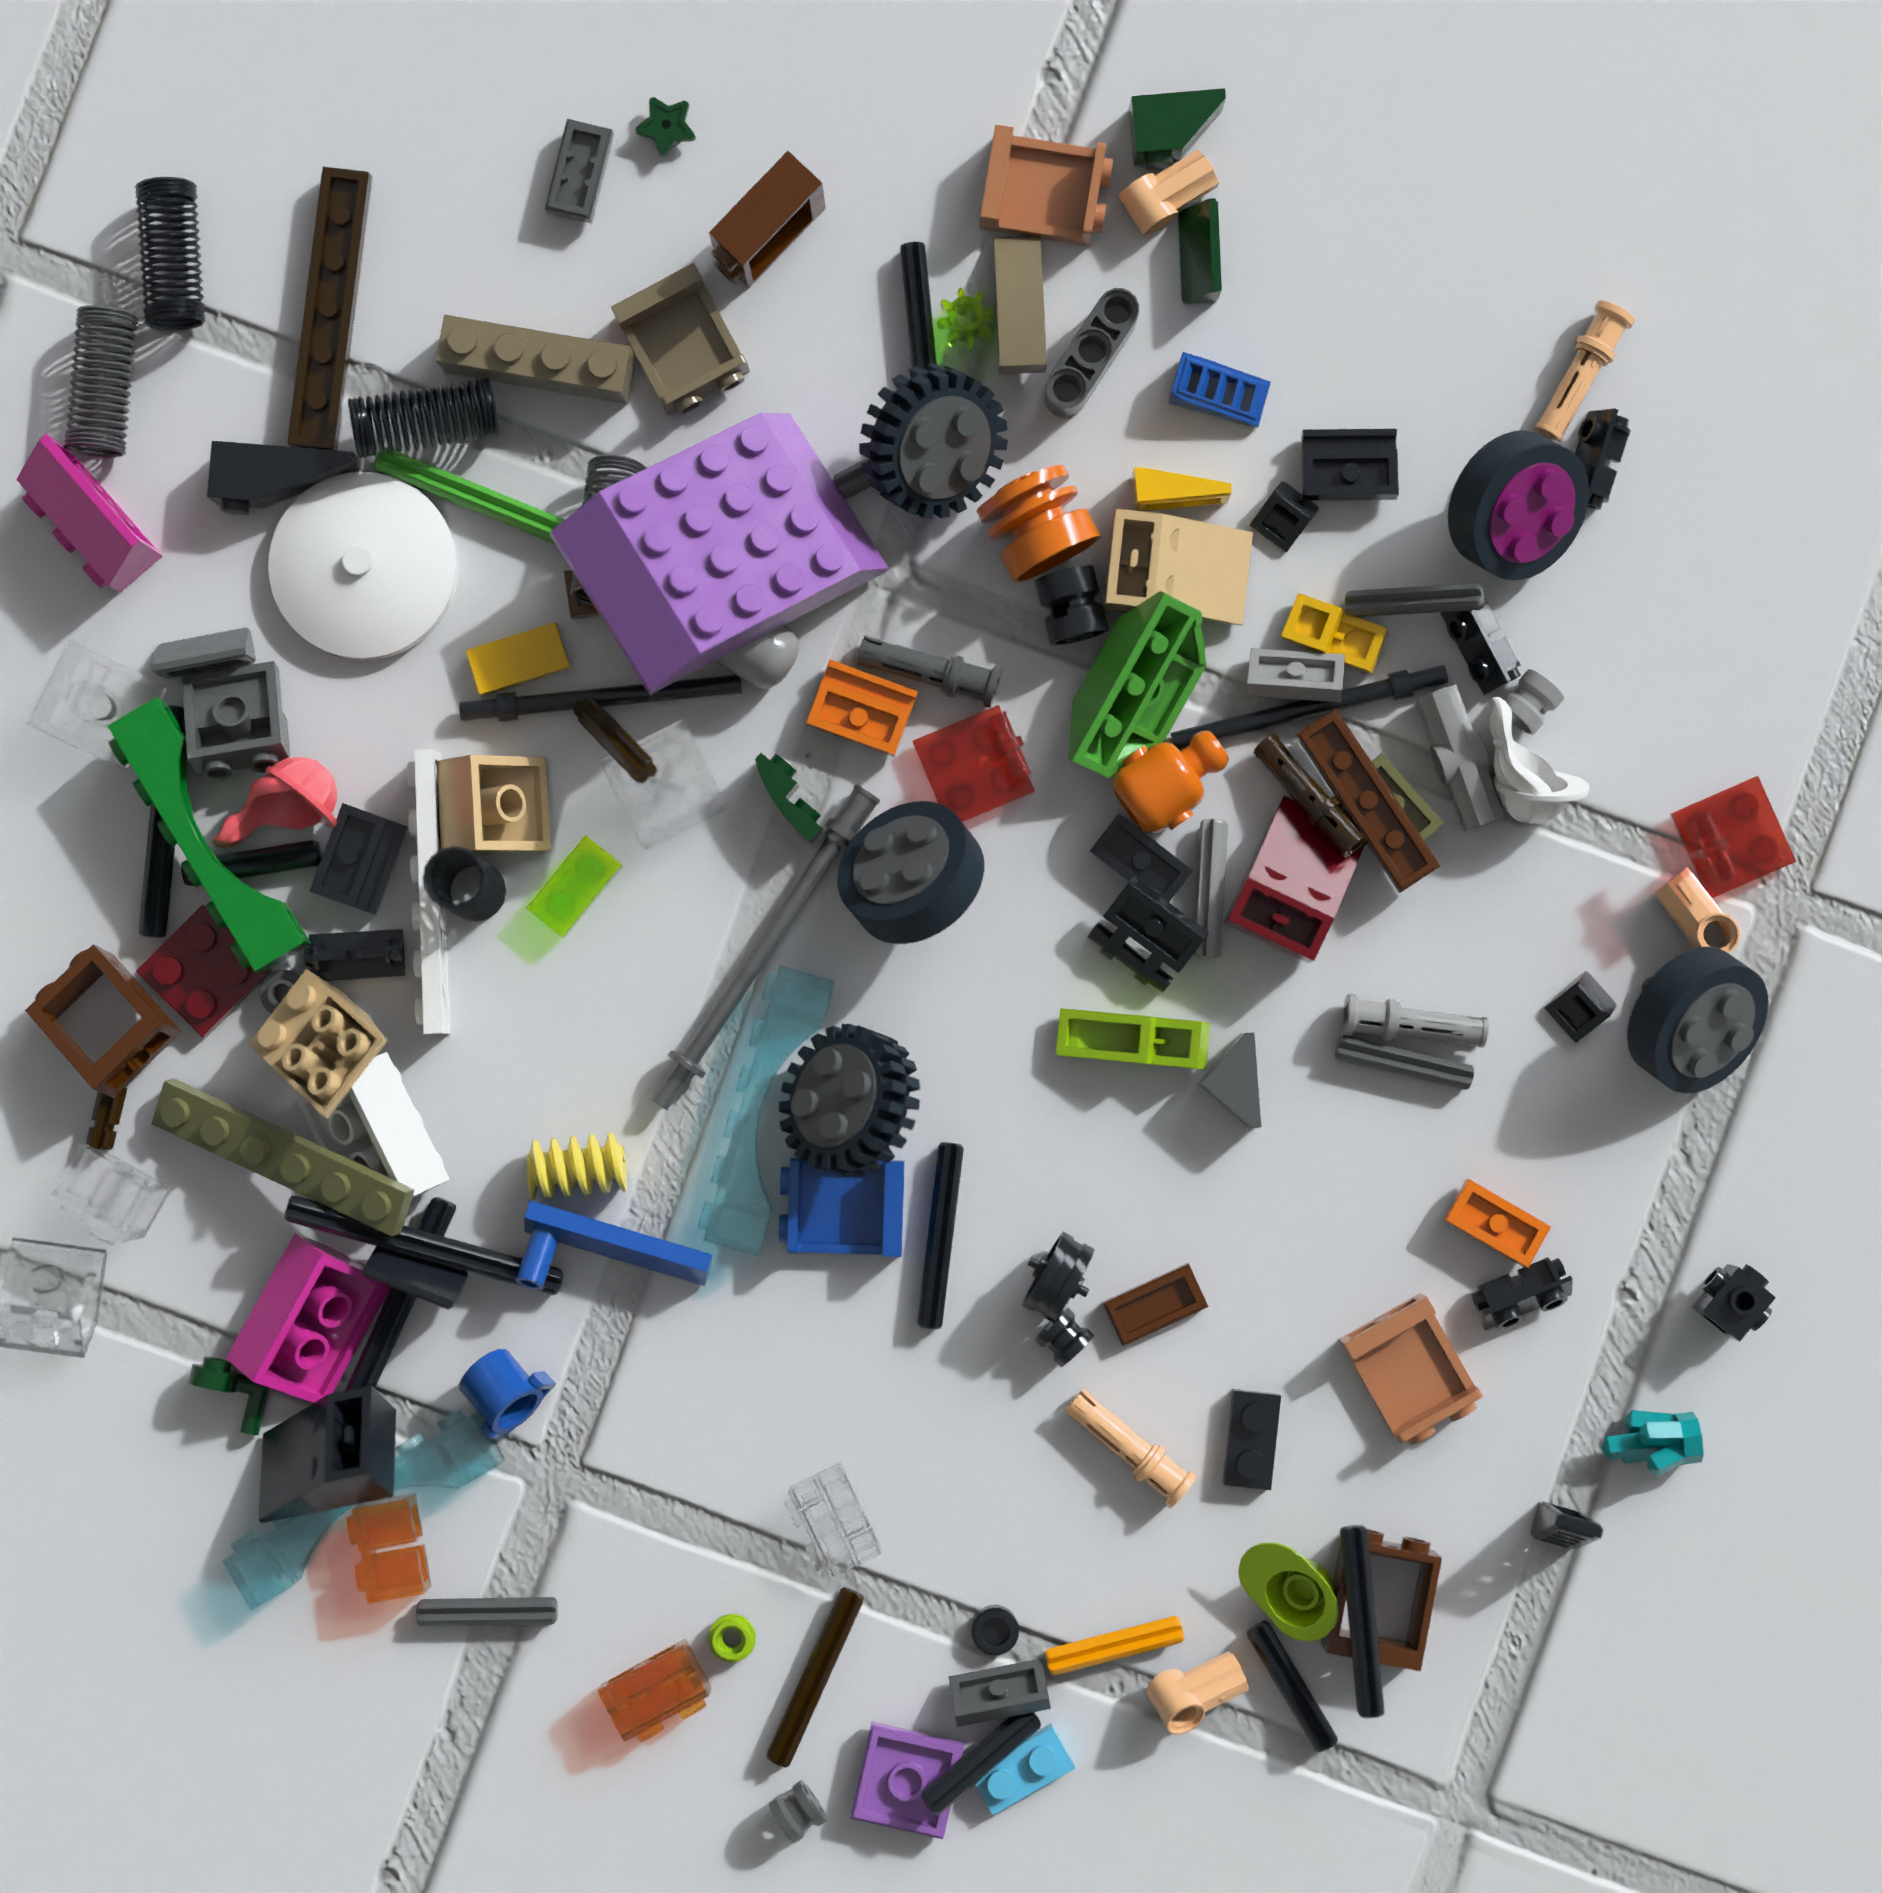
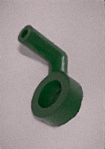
[188,1356,270,1435]

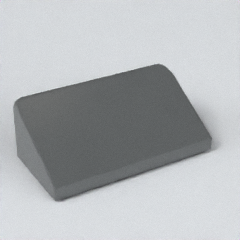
[152,627,256,679]

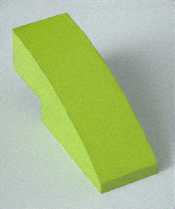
[1056,1008,1211,1070]

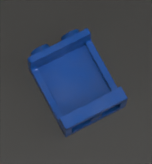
[778,1157,905,1257]

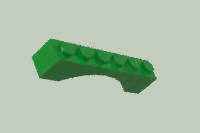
[107,697,311,973]

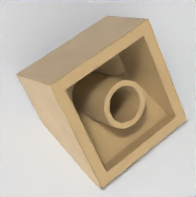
[436,755,551,855]

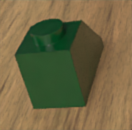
[1129,88,1226,170]

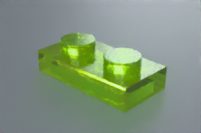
[526,835,624,938]

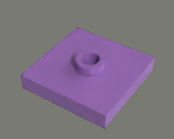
[850,1721,964,1839]

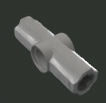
[1416,685,1505,832]

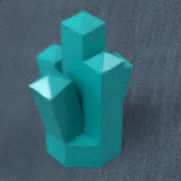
[1601,1410,1704,1477]

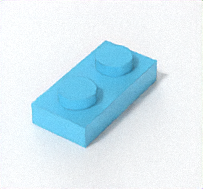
[975,1723,1075,1816]

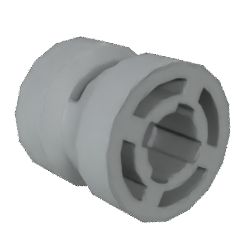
[1503,669,1564,735]

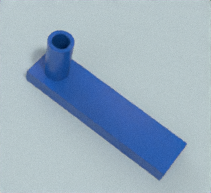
[515,1200,712,1290]

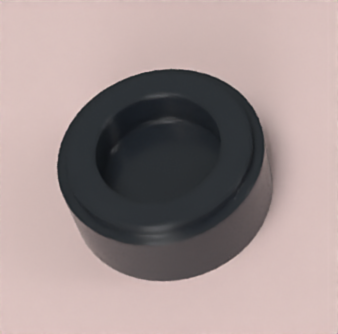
[971,1605,1019,1655]

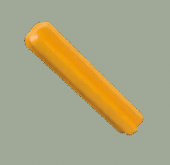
[1045,1616,1184,1676]

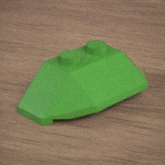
[1068,591,1206,778]

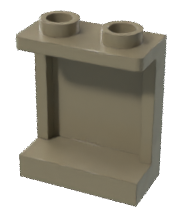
[611,263,750,415]

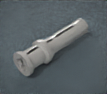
[1341,994,1489,1048]

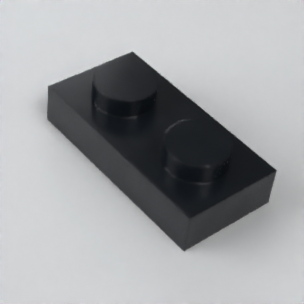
[1089,813,1193,902]
[1222,1389,1281,1490]

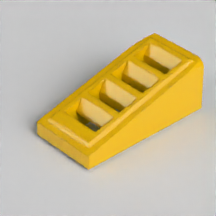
[1132,467,1232,512]

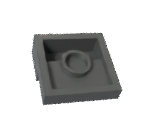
[182,661,290,781]

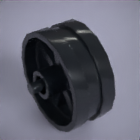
[1022,1231,1095,1323]

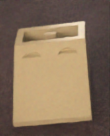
[1103,509,1253,626]
[248,969,387,1118]

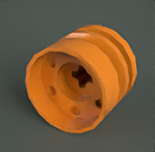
[977,465,1101,583]

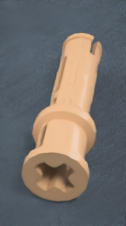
[1534,301,1635,442]
[1064,1388,1197,1508]

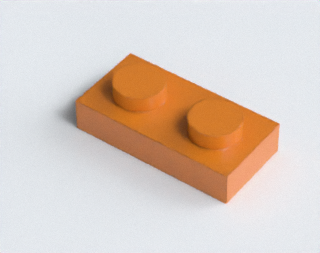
[1443,1179,1551,1268]

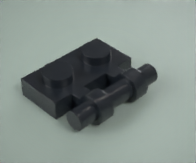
[1087,876,1209,993]

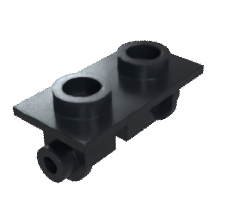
[1575,408,1631,510]
[1441,599,1521,695]
[304,929,406,981]
[1471,1257,1573,1330]

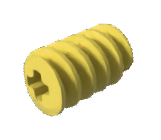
[527,1132,627,1200]

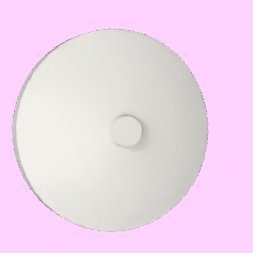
[268,472,458,661]

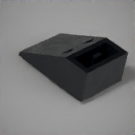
[258,1386,396,1523]

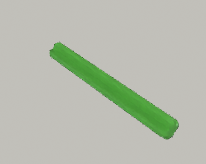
[374,447,565,544]

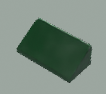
[1178,198,1222,304]

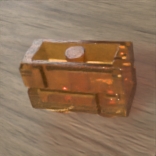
[598,1638,712,1742]

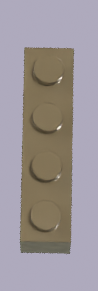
[436,314,636,404]

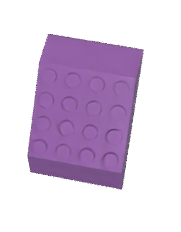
[550,413,889,695]

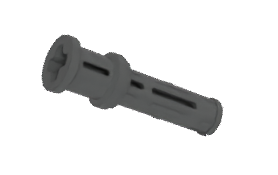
[857,635,1002,708]

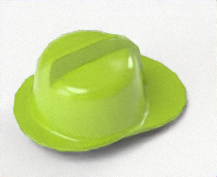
[1238,1543,1339,1641]

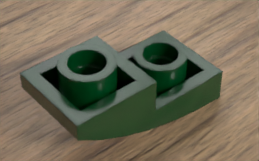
[755,753,823,845]

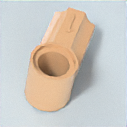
[1119,150,1219,237]
[1653,867,1740,953]
[1146,1651,1249,1735]

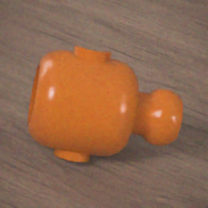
[1112,731,1229,834]

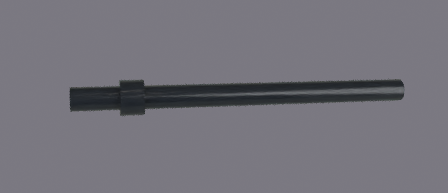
[1170,665,1448,750]
[459,675,742,722]

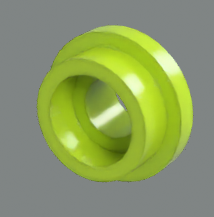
[708,1613,756,1662]

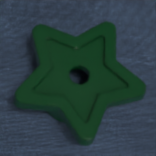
[635,97,696,157]

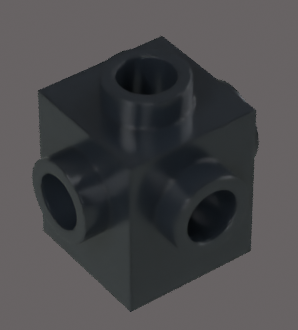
[1692,1264,1776,1342]

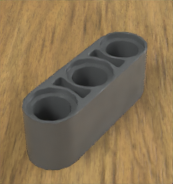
[1045,288,1139,418]

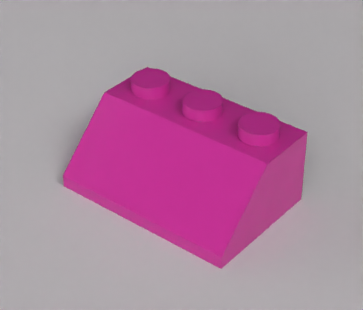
[16,434,163,593]
[226,1233,391,1403]

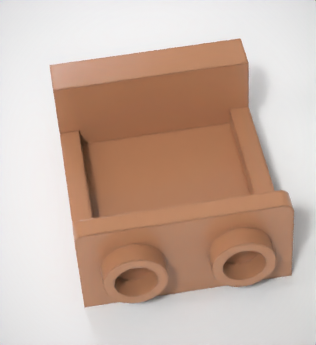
[980,124,1113,246]
[1338,1293,1483,1445]

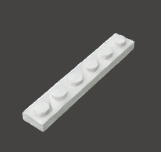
[407,749,450,1034]

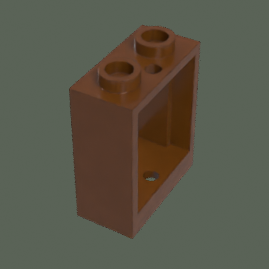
[709,151,826,288]
[25,944,182,1098]
[1321,1529,1442,1671]

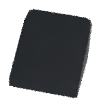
[1249,481,1319,553]
[1545,971,1617,1043]

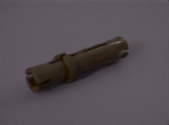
[1253,733,1367,858]

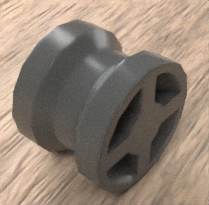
[769,1780,827,1843]

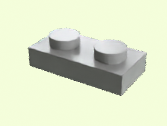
[1247,648,1345,702]

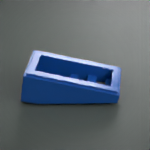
[1168,352,1271,428]

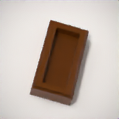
[1102,1263,1209,1346]

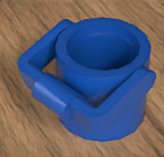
[459,1349,556,1439]

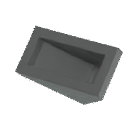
[1197,1032,1261,1128]

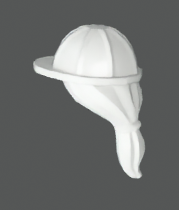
[1489,697,1590,824]

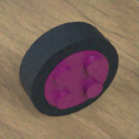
[1448,430,1589,580]

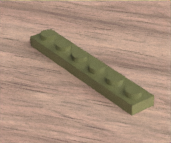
[151,1078,415,1236]

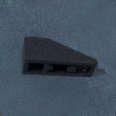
[207,441,362,515]

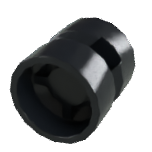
[1035,565,1109,646]

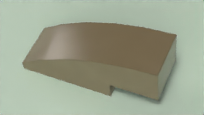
[993,236,1047,374]

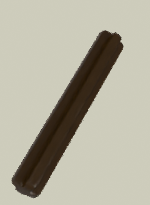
[767,1587,864,1768]

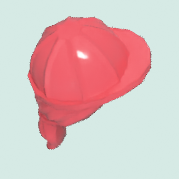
[212,757,338,848]

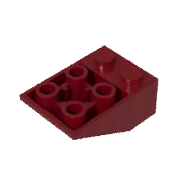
[1223,796,1366,963]

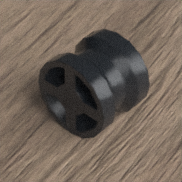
[1035,1307,1094,1367]

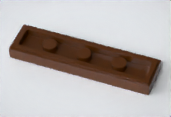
[1295,708,1441,893]

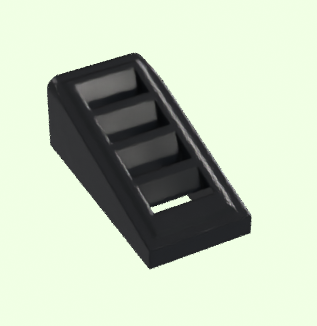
[1531,1501,1604,1549]

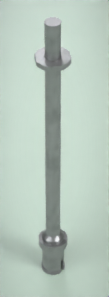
[652,784,880,1110]

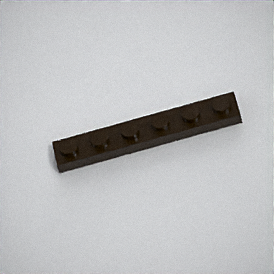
[287,166,372,451]

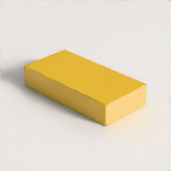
[466,622,571,697]

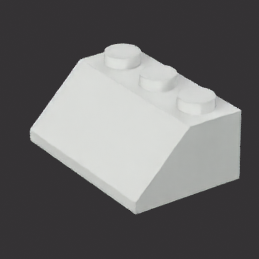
[296,1052,449,1199]

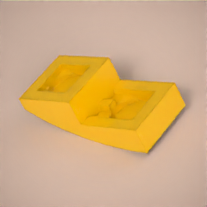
[1281,593,1389,675]

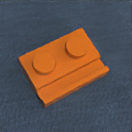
[806,659,918,757]

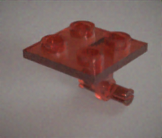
[912,705,1035,822]
[1670,776,1796,898]

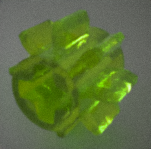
[937,288,995,350]

